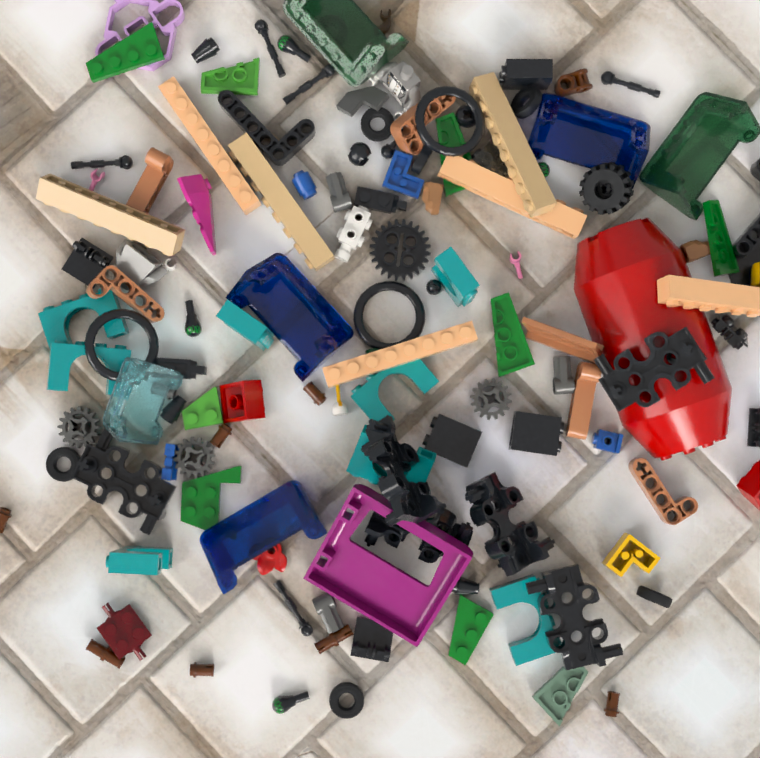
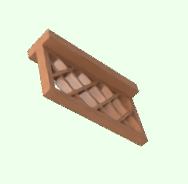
[522,317,605,364]

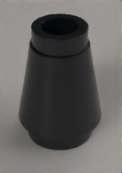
[191,37,220,64]
[160,395,187,424]
[452,577,480,595]

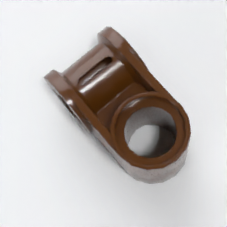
[554,68,593,97]

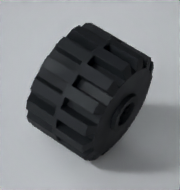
[579,162,634,215]

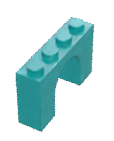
[431,247,480,307]
[38,288,129,348]
[216,300,274,351]
[46,339,131,396]
[351,359,439,421]
[346,425,437,485]
[106,546,173,575]
[489,574,562,666]

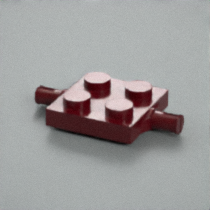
[97,602,152,661]

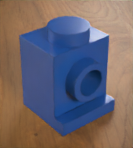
[592,429,623,454]

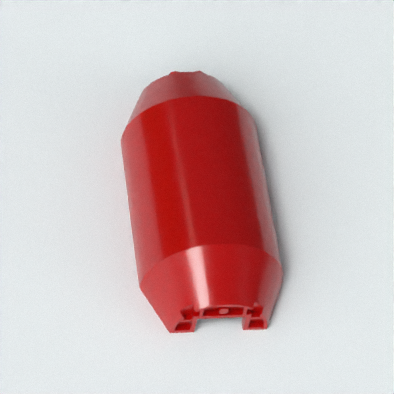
[574,217,732,461]

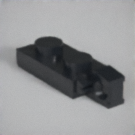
[354,186,408,214]
[152,358,207,379]

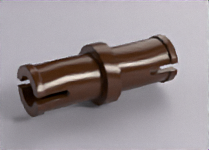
[314,624,354,654]
[85,639,126,669]

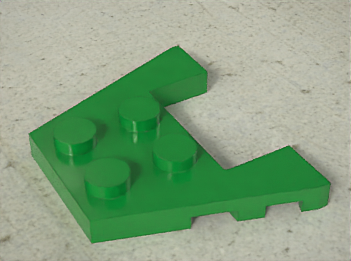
[181,466,242,542]

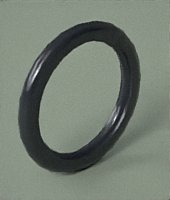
[415,86,484,157]
[353,281,425,349]
[84,309,159,382]

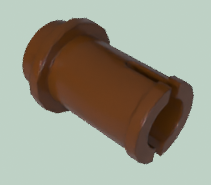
[303,381,327,406]
[210,423,232,448]
[0,507,12,533]
[190,662,214,678]
[604,691,620,717]

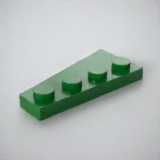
[86,22,165,83]
[435,112,472,197]
[703,200,740,277]
[491,292,535,377]

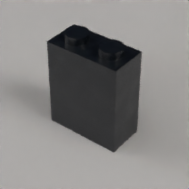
[499,59,553,90]
[509,411,564,456]
[422,414,482,468]

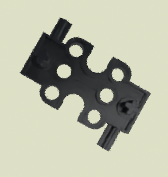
[594,327,715,412]
[361,415,446,527]
[71,428,177,535]
[465,472,555,577]
[364,494,473,563]
[525,564,623,670]

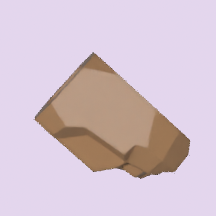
[422,182,443,215]
[679,240,710,263]

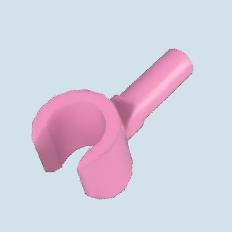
[89,168,105,191]
[509,251,523,279]

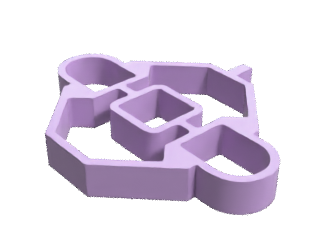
[95,0,185,71]

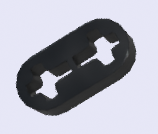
[411,144,433,175]

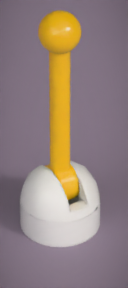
[332,385,348,416]

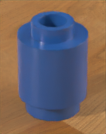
[292,170,317,200]

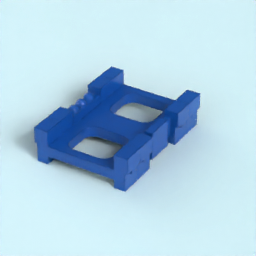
[161,443,180,481]

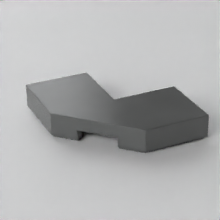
[336,86,389,117]

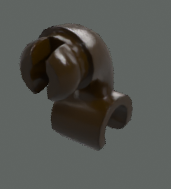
[373,9,391,37]

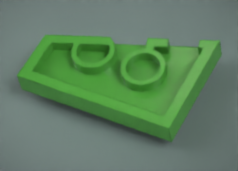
[200,58,260,95]

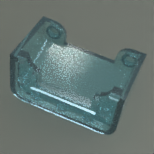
[103,357,184,445]

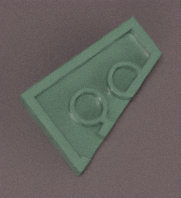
[532,666,588,727]

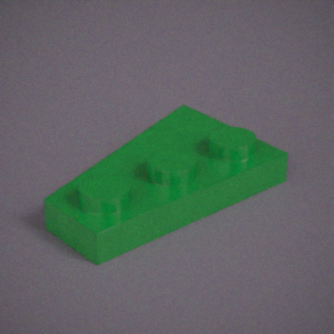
[448,595,494,665]

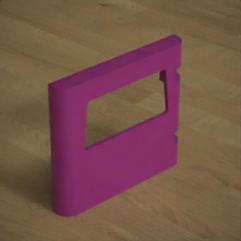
[303,484,473,647]

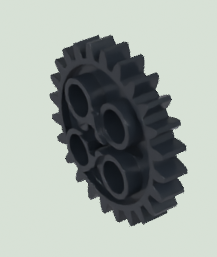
[369,219,431,281]

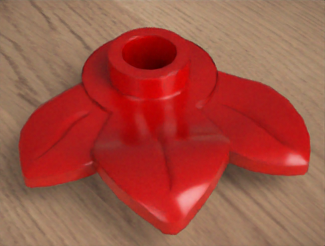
[250,539,287,575]

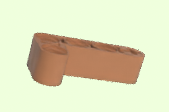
[390,87,456,155]
[126,147,174,214]
[87,265,165,323]
[566,362,602,440]
[629,458,698,525]

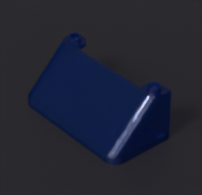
[528,93,651,189]
[226,253,354,382]
[200,480,328,594]

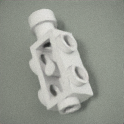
[334,205,373,263]

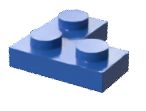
[382,150,425,199]

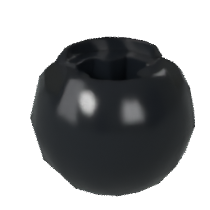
[455,104,475,128]
[348,142,371,166]

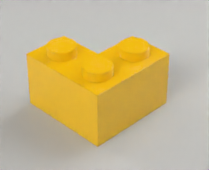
[602,532,661,577]

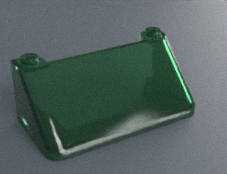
[283,0,409,87]
[639,92,760,220]

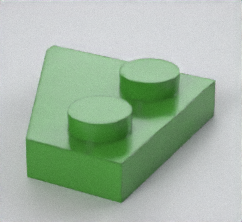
[182,387,224,430]

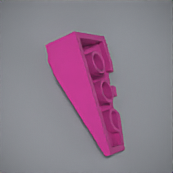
[177,174,216,255]

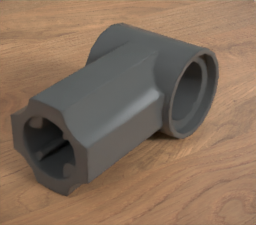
[326,172,353,212]
[553,356,575,395]
[312,593,344,634]

